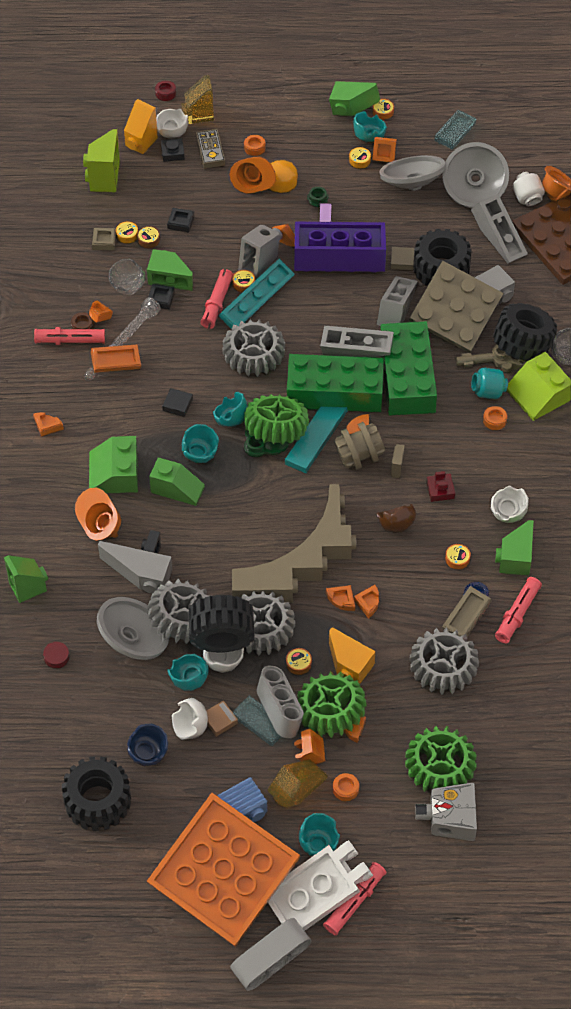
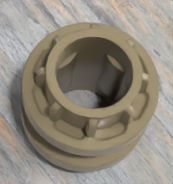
[334,422,385,470]

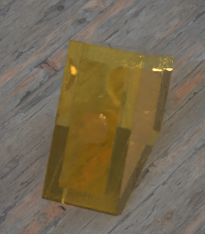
[181,75,214,124]
[267,759,328,807]

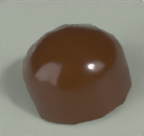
[376,504,416,533]

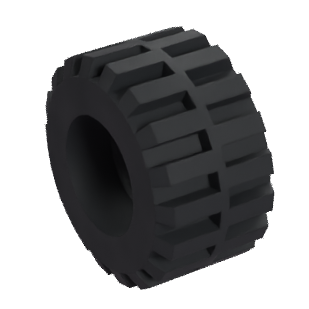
[414,229,472,285]
[493,303,557,361]
[189,595,255,653]
[62,756,131,831]

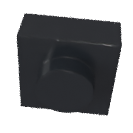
[161,138,185,162]
[141,530,161,554]

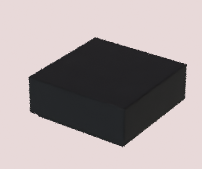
[167,208,195,233]
[147,284,175,310]
[162,388,193,417]

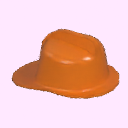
[230,157,276,194]
[542,166,571,201]
[75,488,121,541]

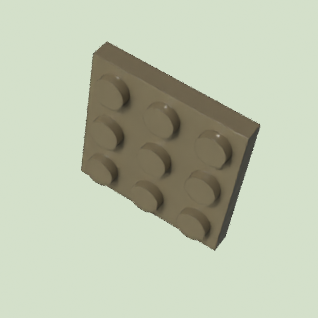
[409,261,504,353]

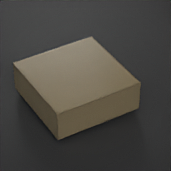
[92,228,116,250]
[391,247,414,270]
[391,444,405,479]

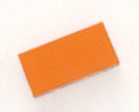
[91,344,141,373]

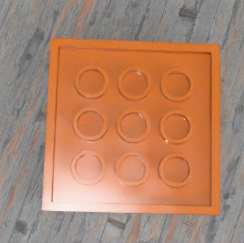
[147,793,300,947]

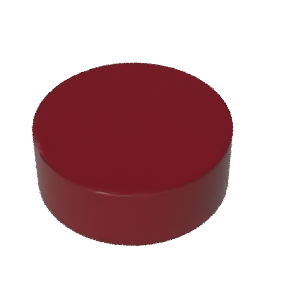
[155,81,176,101]
[43,642,70,668]

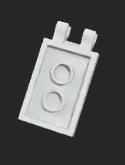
[268,840,373,931]

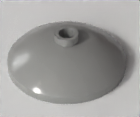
[443,142,509,208]
[379,155,446,190]
[97,597,169,660]

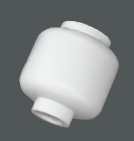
[513,172,545,206]

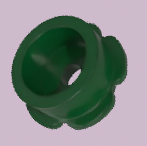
[307,187,329,207]

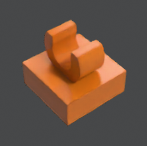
[372,137,397,162]
[294,729,325,765]

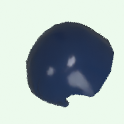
[127,723,168,767]

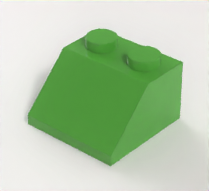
[89,436,138,493]

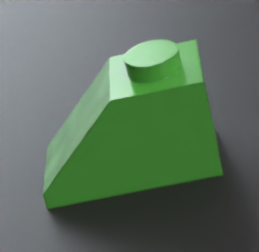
[329,81,380,116]
[147,249,193,291]
[149,457,205,506]
[495,520,534,576]
[4,555,48,603]

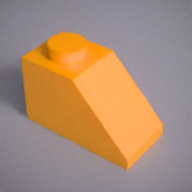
[124,99,158,154]
[329,627,375,684]

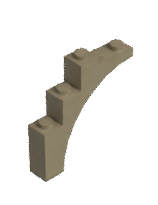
[232,484,356,603]

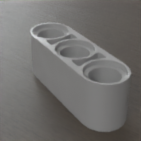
[256,666,304,738]
[230,918,311,991]

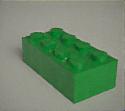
[380,321,437,416]
[287,354,384,412]

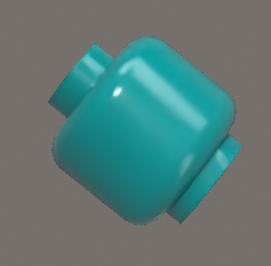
[471,367,508,399]

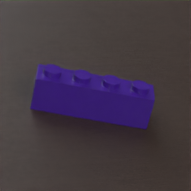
[294,221,386,272]

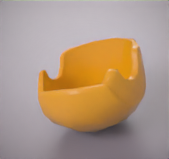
[269,160,298,193]

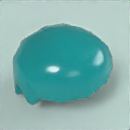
[353,111,387,142]
[213,392,248,427]
[181,424,219,463]
[167,654,209,691]
[299,813,340,856]

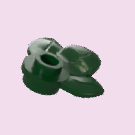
[244,430,289,457]

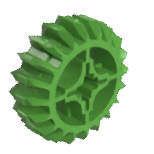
[244,394,309,445]
[297,670,367,738]
[405,725,477,792]

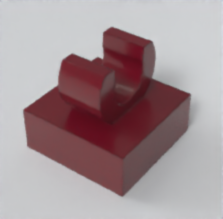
[426,471,455,502]

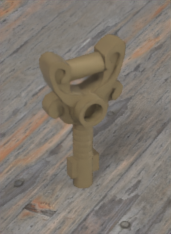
[456,344,527,372]

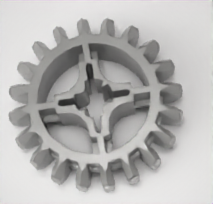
[222,319,285,377]
[148,579,212,644]
[242,591,295,656]
[409,627,479,695]

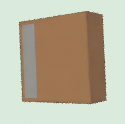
[207,700,238,737]

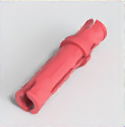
[200,269,234,329]
[34,327,105,345]
[495,577,542,644]
[323,862,387,935]

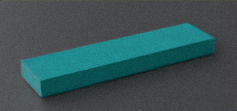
[219,259,295,329]
[285,407,348,473]

